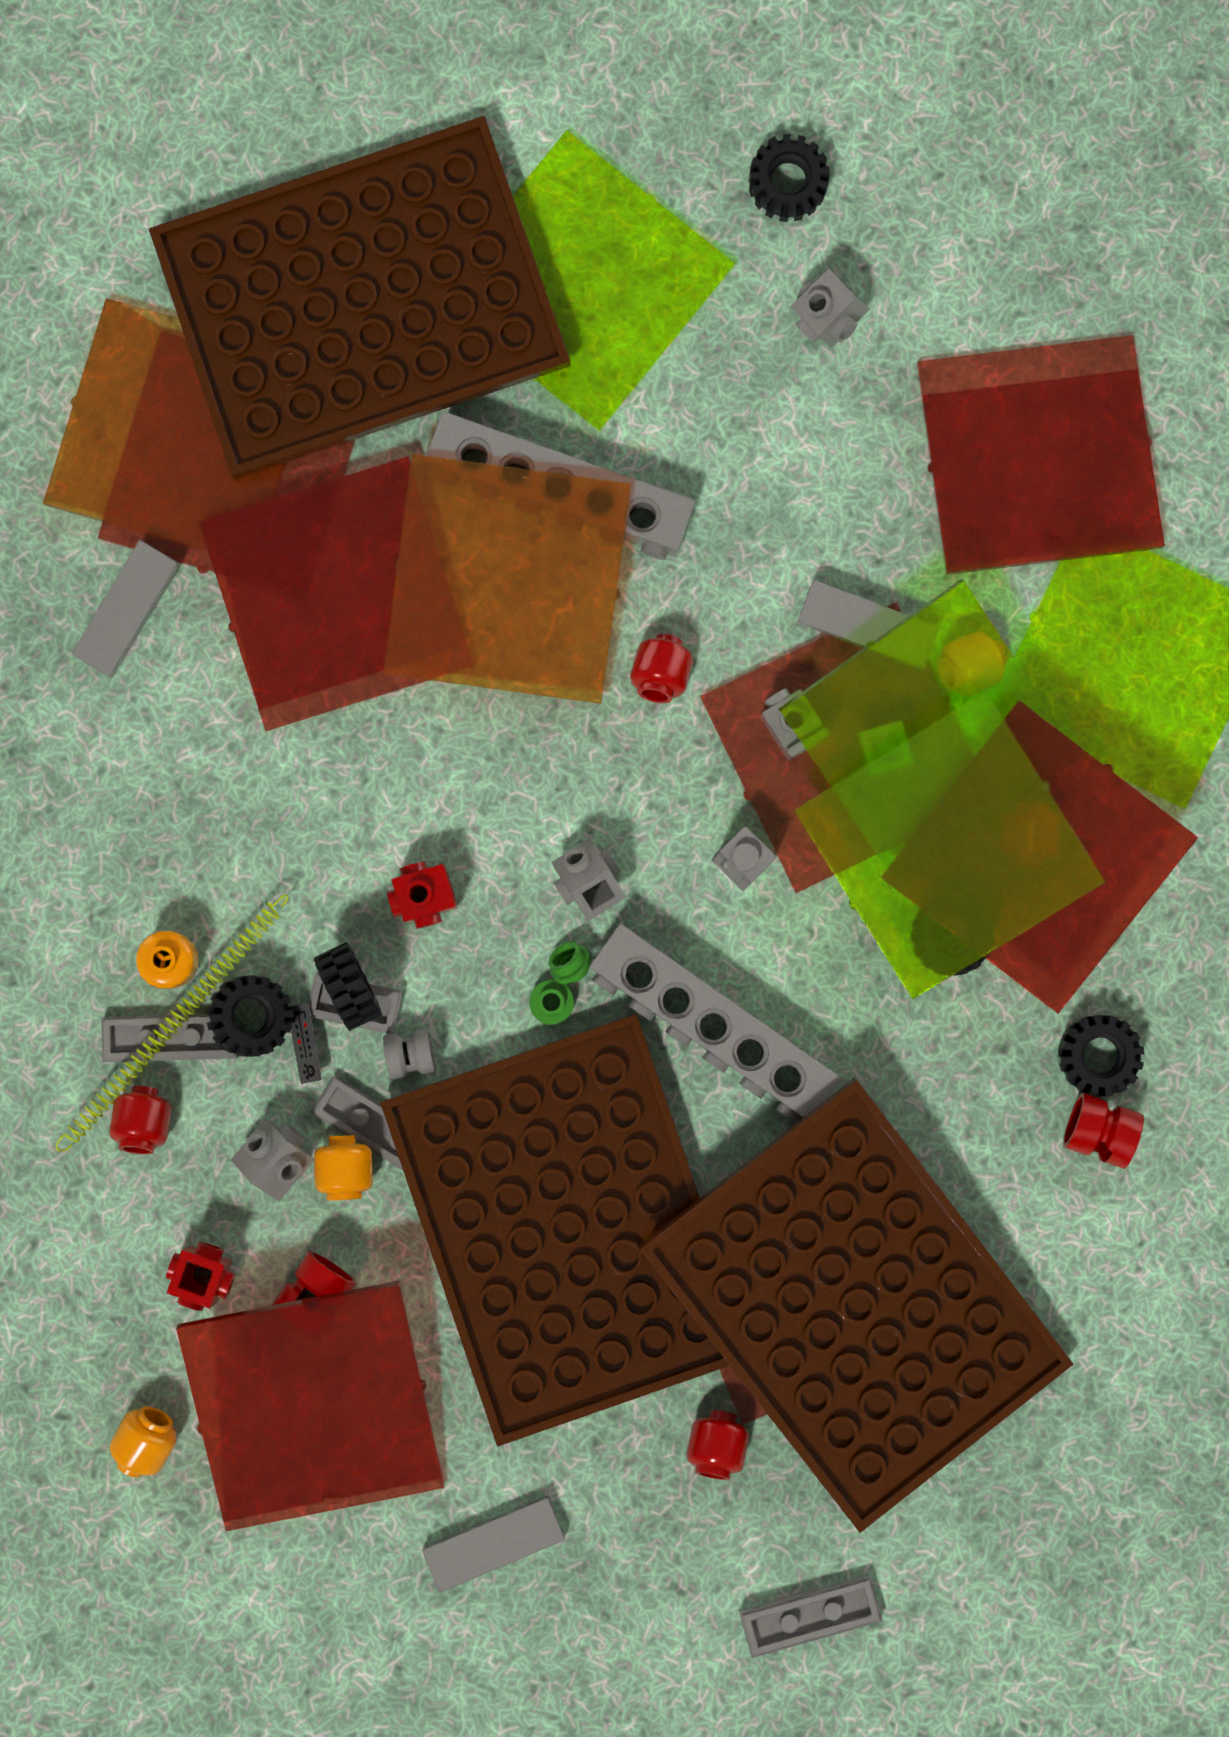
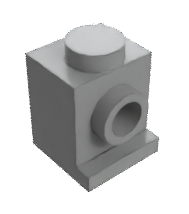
[760,688,830,762]
[712,826,777,891]

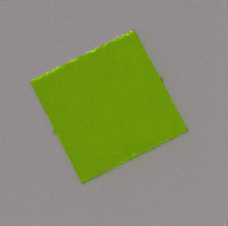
[513,130,735,432]
[987,518,1229,809]
[778,579,1079,886]
[794,691,1105,999]

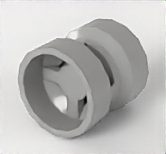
[383,1028,436,1080]

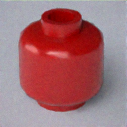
[630,634,693,704]
[109,1085,172,1155]
[686,1410,750,1480]

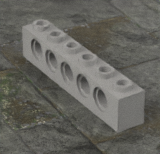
[424,411,695,560]
[589,923,843,1123]

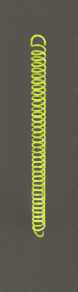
[56,894,288,1152]

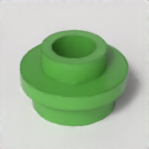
[548,941,592,984]
[529,980,574,1025]

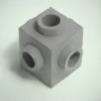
[790,268,870,348]
[551,839,626,921]
[231,1119,314,1201]

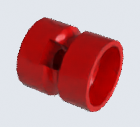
[1063,1093,1144,1169]
[273,1250,357,1337]

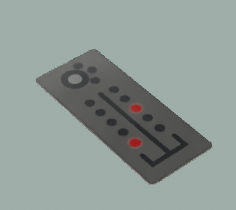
[289,1003,322,1084]

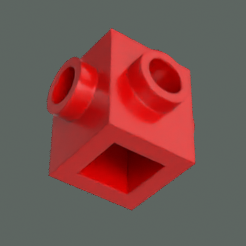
[387,861,459,929]
[166,1241,235,1311]

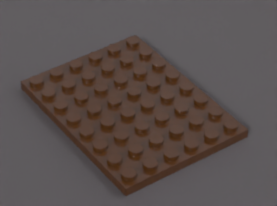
[148,116,571,480]
[380,1014,729,1447]
[638,1078,1074,1533]

